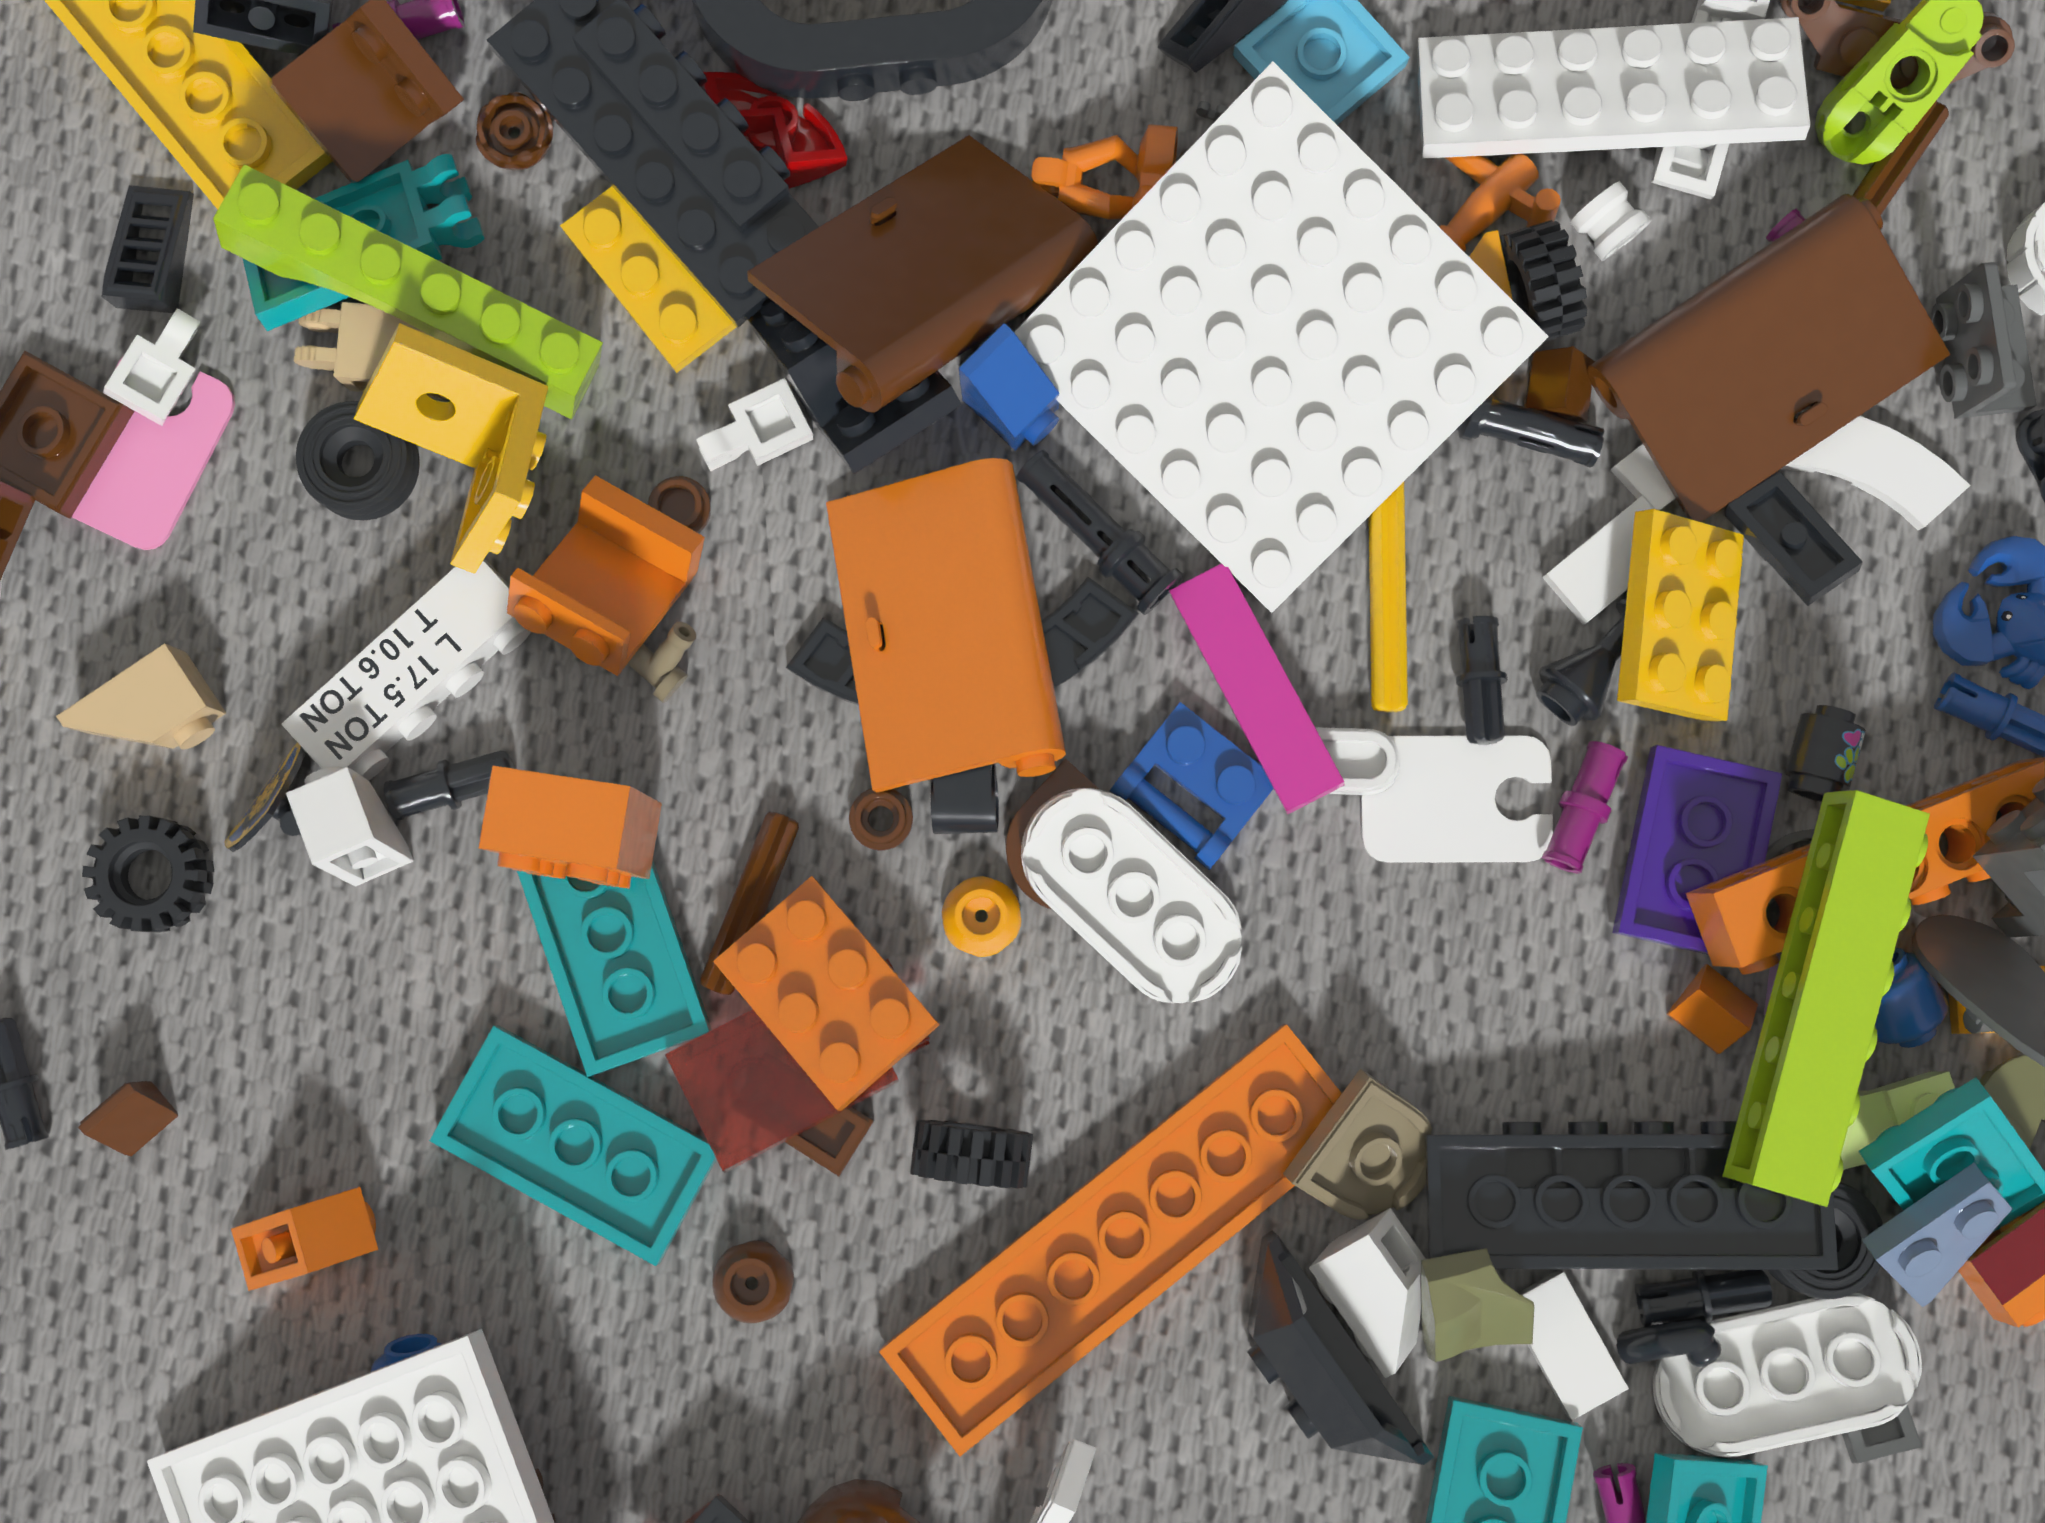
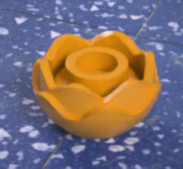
[942,876,1022,957]

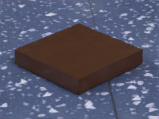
[0,351,135,519]

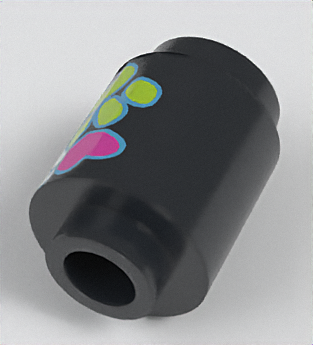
[1785,705,1866,802]

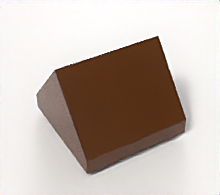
[1525,346,1595,423]

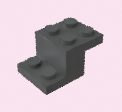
[1973,777,2045,938]

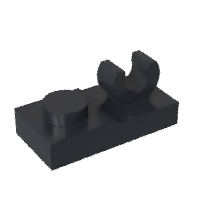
[1725,470,1863,606]

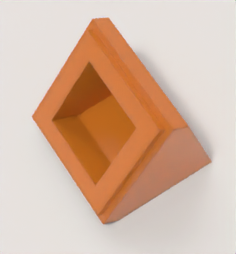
[1667,964,1758,1054]

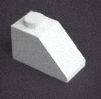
[286,766,414,887]

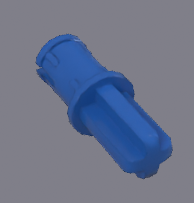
[1934,672,2045,757]

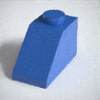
[958,323,1060,451]

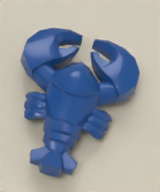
[1933,536,2045,690]

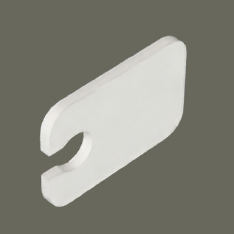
[1361,736,1553,863]

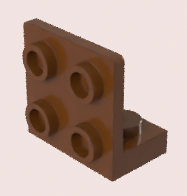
[269,0,464,183]

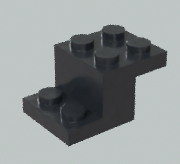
[748,298,962,474]

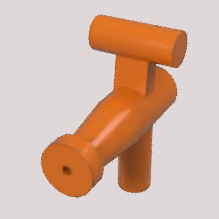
[1439,154,1561,252]

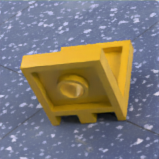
[354,323,548,574]

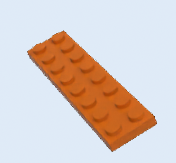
[879,1024,1342,1457]

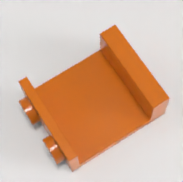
[507,475,705,676]

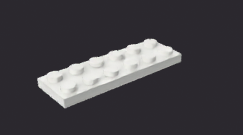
[1417,17,1810,159]

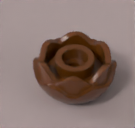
[476,92,553,170]
[712,1240,794,1323]

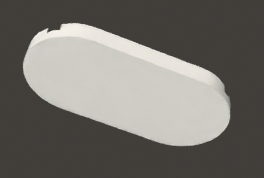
[1021,788,1242,1003]
[1652,1293,1922,1457]

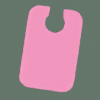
[72,357,235,550]

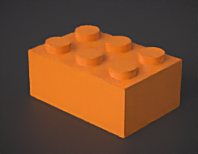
[478,766,662,889]

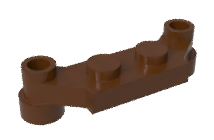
[1777,0,2015,89]

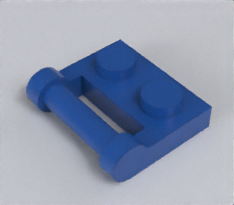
[1109,702,1273,870]

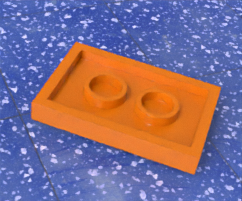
[713,876,940,1111]

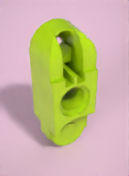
[1815,0,1984,165]

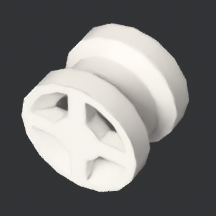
[1570,181,1652,261]

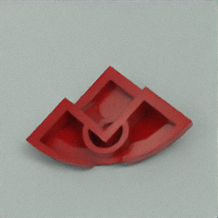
[701,72,847,189]

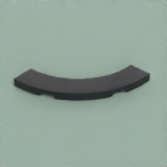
[786,577,1139,705]

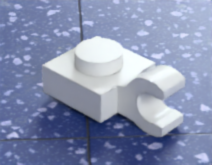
[103,308,200,426]
[696,378,813,471]

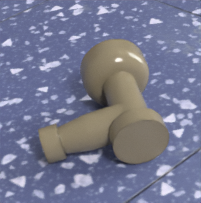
[628,622,696,703]

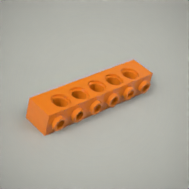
[1686,757,2045,975]

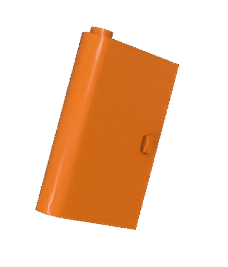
[826,458,1066,792]

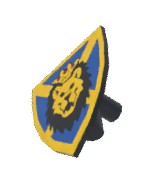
[224,742,306,852]

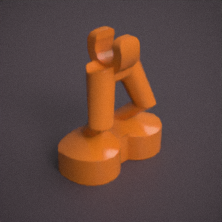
[1031,124,1178,220]

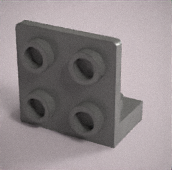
[1930,262,2037,419]

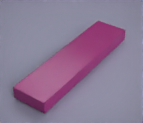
[1169,563,1345,815]

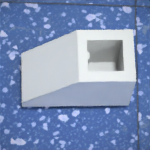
[1309,1208,1426,1378]

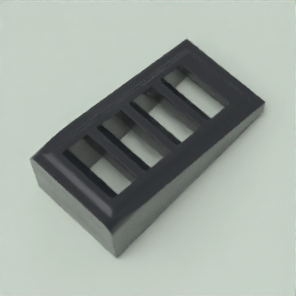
[1158,0,1288,73]
[101,185,194,314]

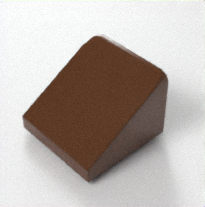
[78,1081,178,1157]

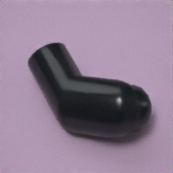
[1616,1318,1722,1367]

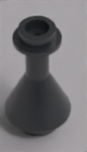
[1536,599,1626,726]

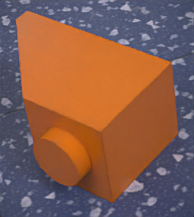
[231,1187,379,1291]

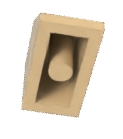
[56,643,226,750]

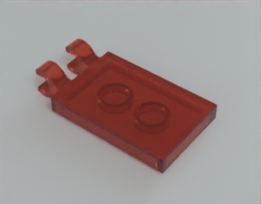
[665,959,930,1173]

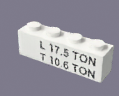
[281,559,531,780]

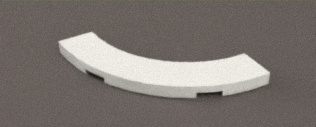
[1610,405,1971,530]

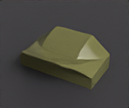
[1421,1248,1534,1362]

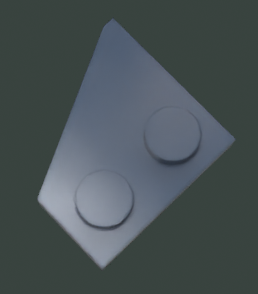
[1862,1162,2012,1307]

